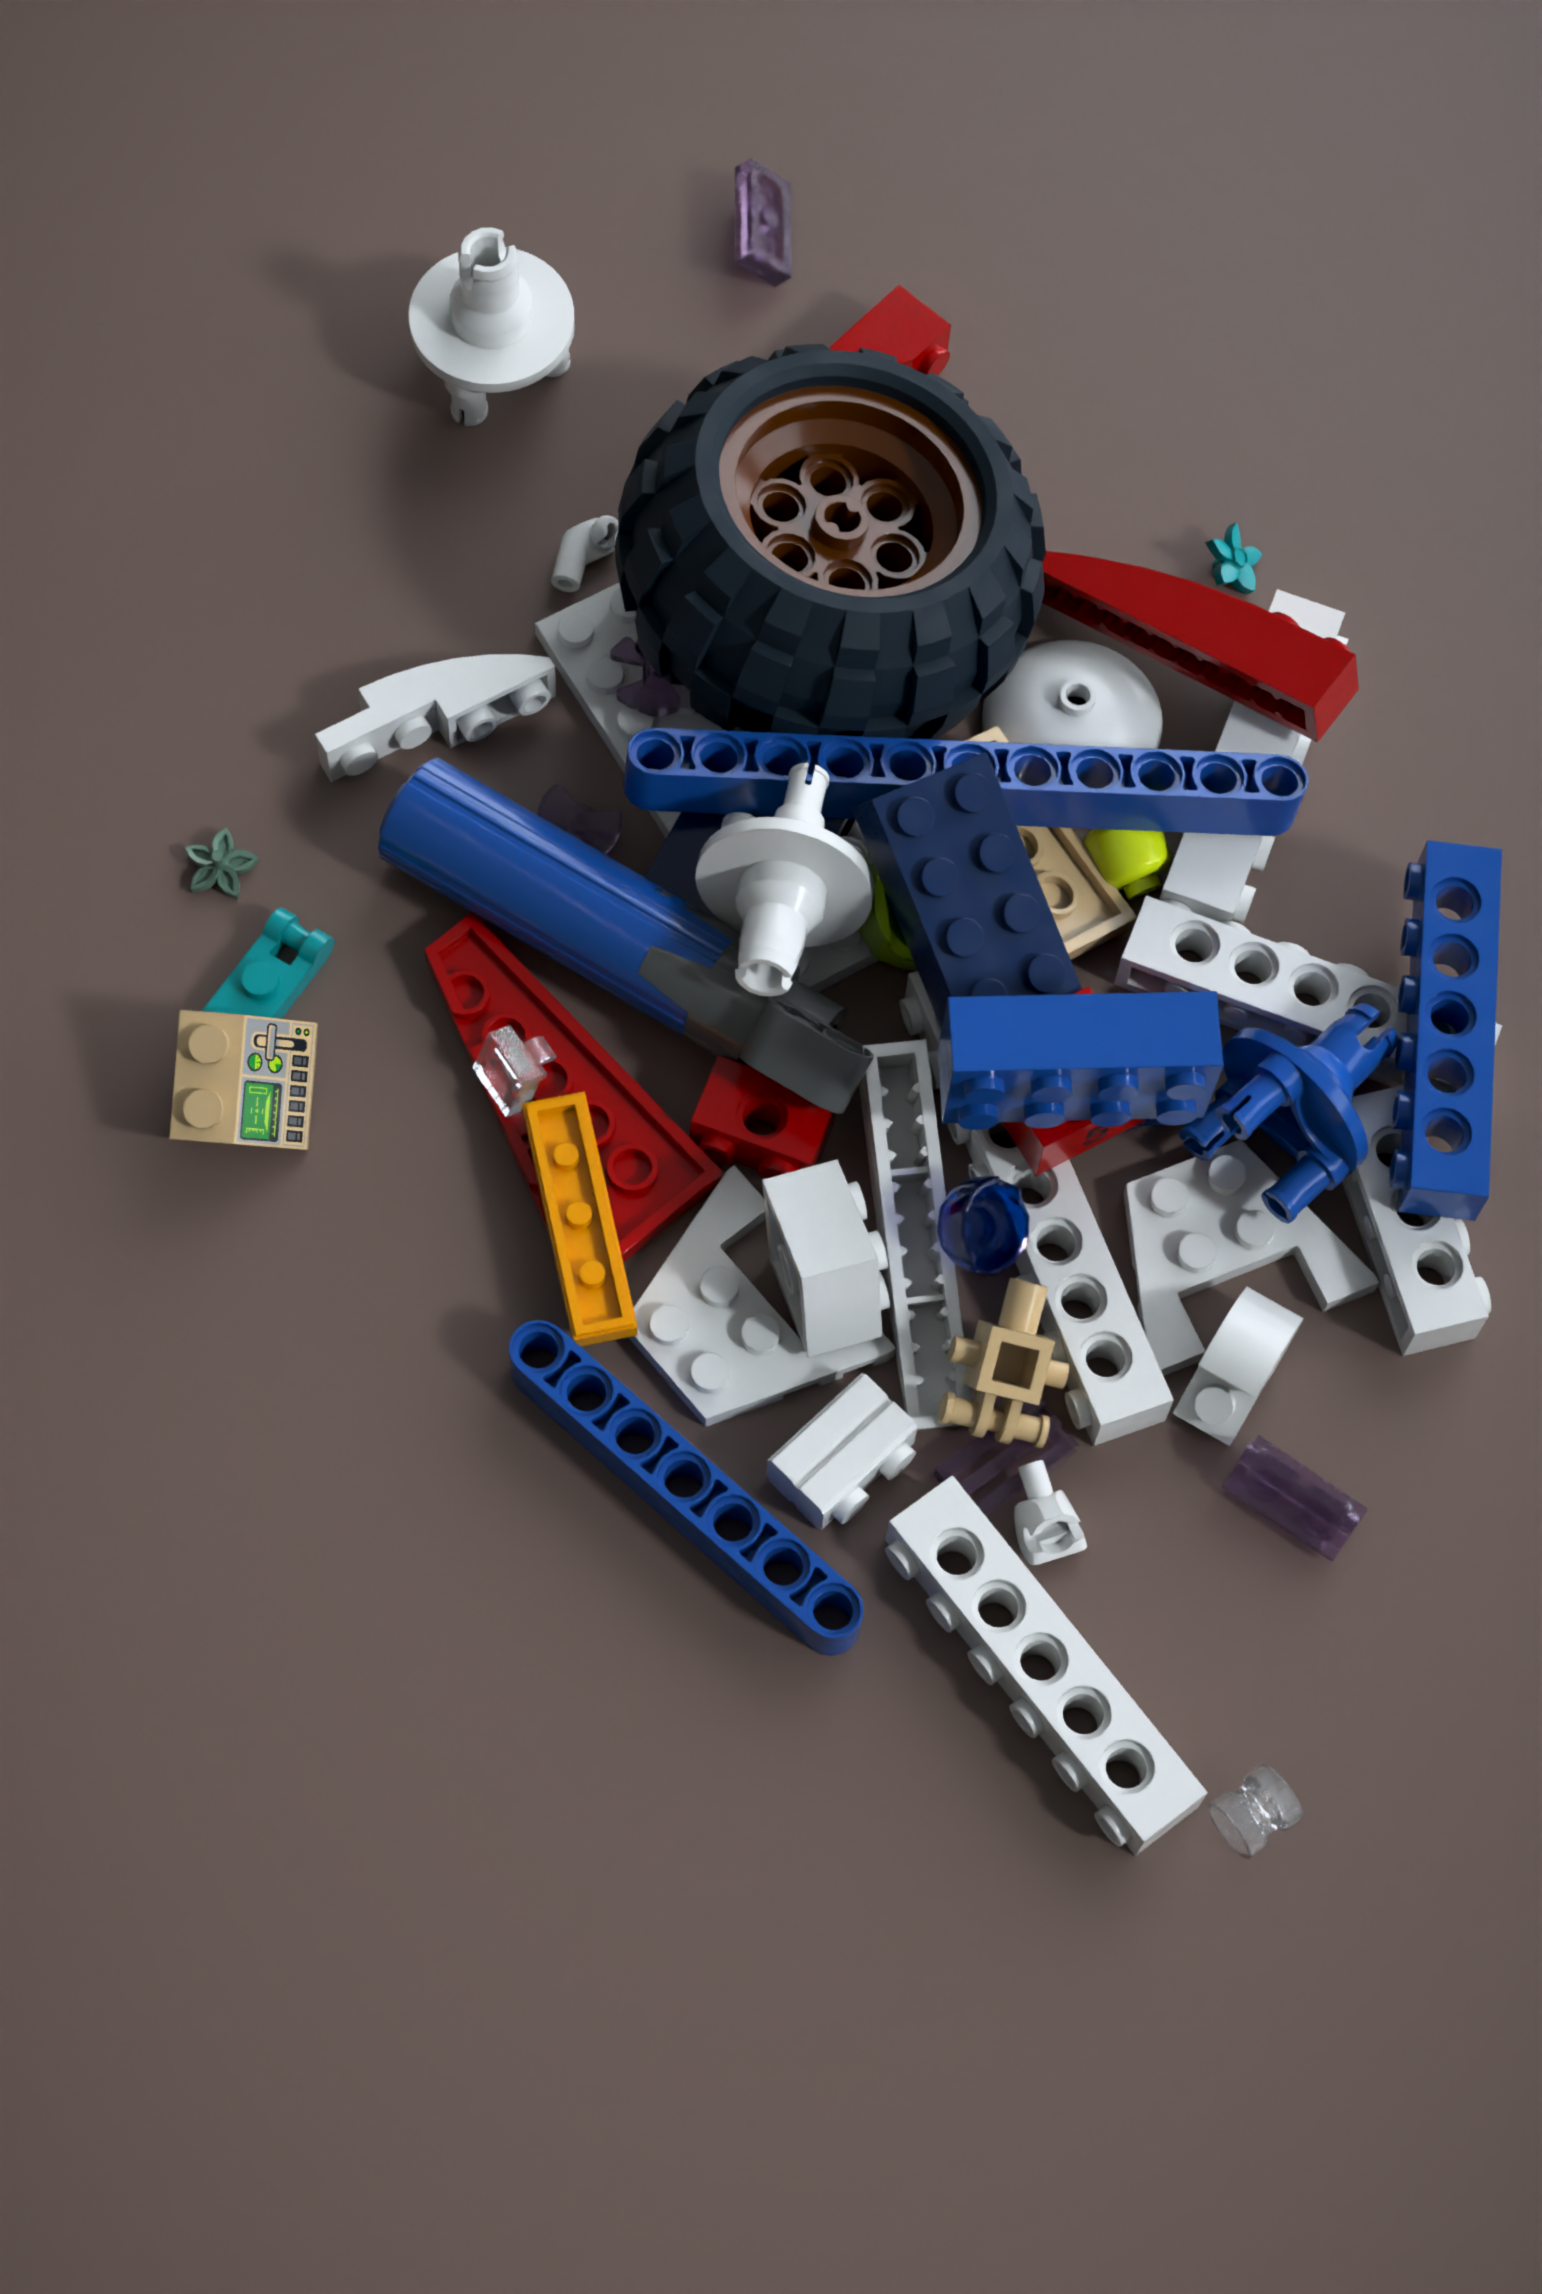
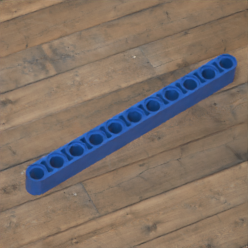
[623,728,1309,836]

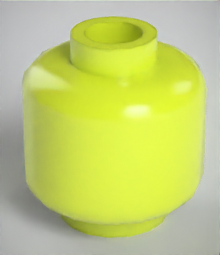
[1083,829,1173,900]

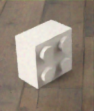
[762,1159,890,1358]

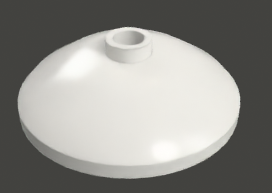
[982,640,1163,749]

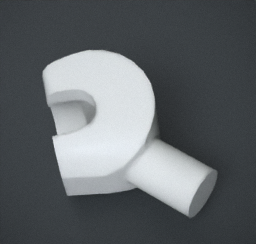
[1014,1460,1087,1565]

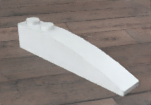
[859,1039,972,1430]

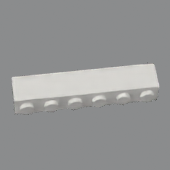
[1159,589,1349,923]

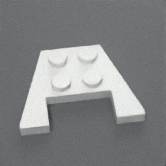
[1123,1140,1379,1376]
[628,1165,896,1427]

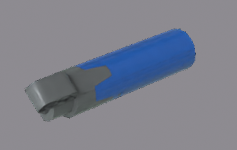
[378,757,874,1114]

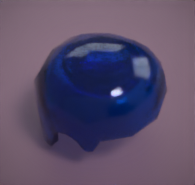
[937,1176,1030,1276]

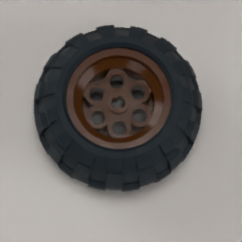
[614,344,1046,739]

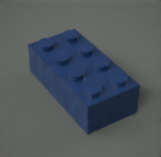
[851,752,1082,1029]

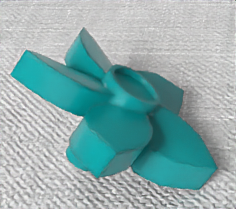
[1205,522,1263,594]

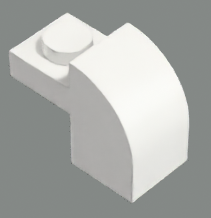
[1173,1287,1304,1446]

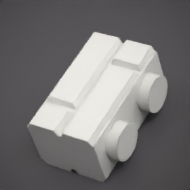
[766,1373,918,1530]

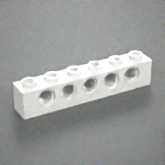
[1114,895,1502,1093]
[885,1475,1208,1856]

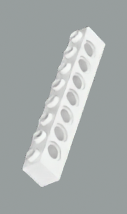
[899,971,1174,1446]

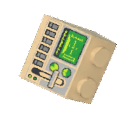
[169,1010,318,1150]

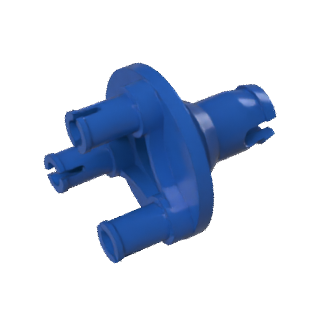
[1179,1003,1399,1224]

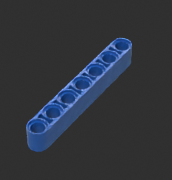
[508,1320,864,1656]

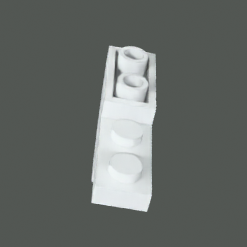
[315,654,556,782]

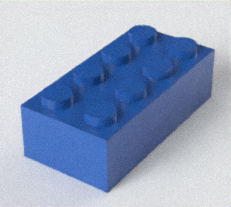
[938,991,1224,1130]

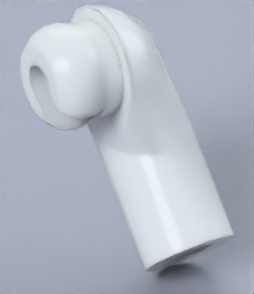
[551,515,618,592]

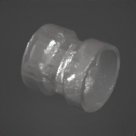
[1207,1763,1304,1859]

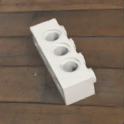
[1342,1085,1491,1356]

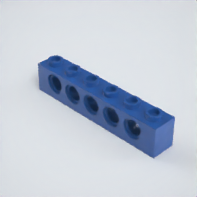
[1389,840,1502,1221]

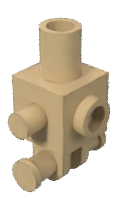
[938,1277,1069,1448]

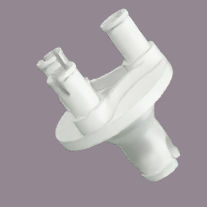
[409,227,575,426]
[695,763,875,997]

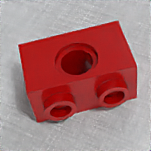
[690,1055,836,1179]

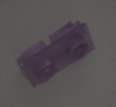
[1222,1435,1368,1562]

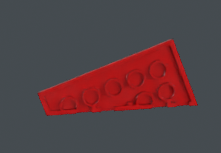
[424,912,723,1263]

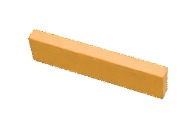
[522,1091,638,1347]

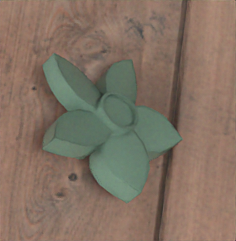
[185,827,259,900]

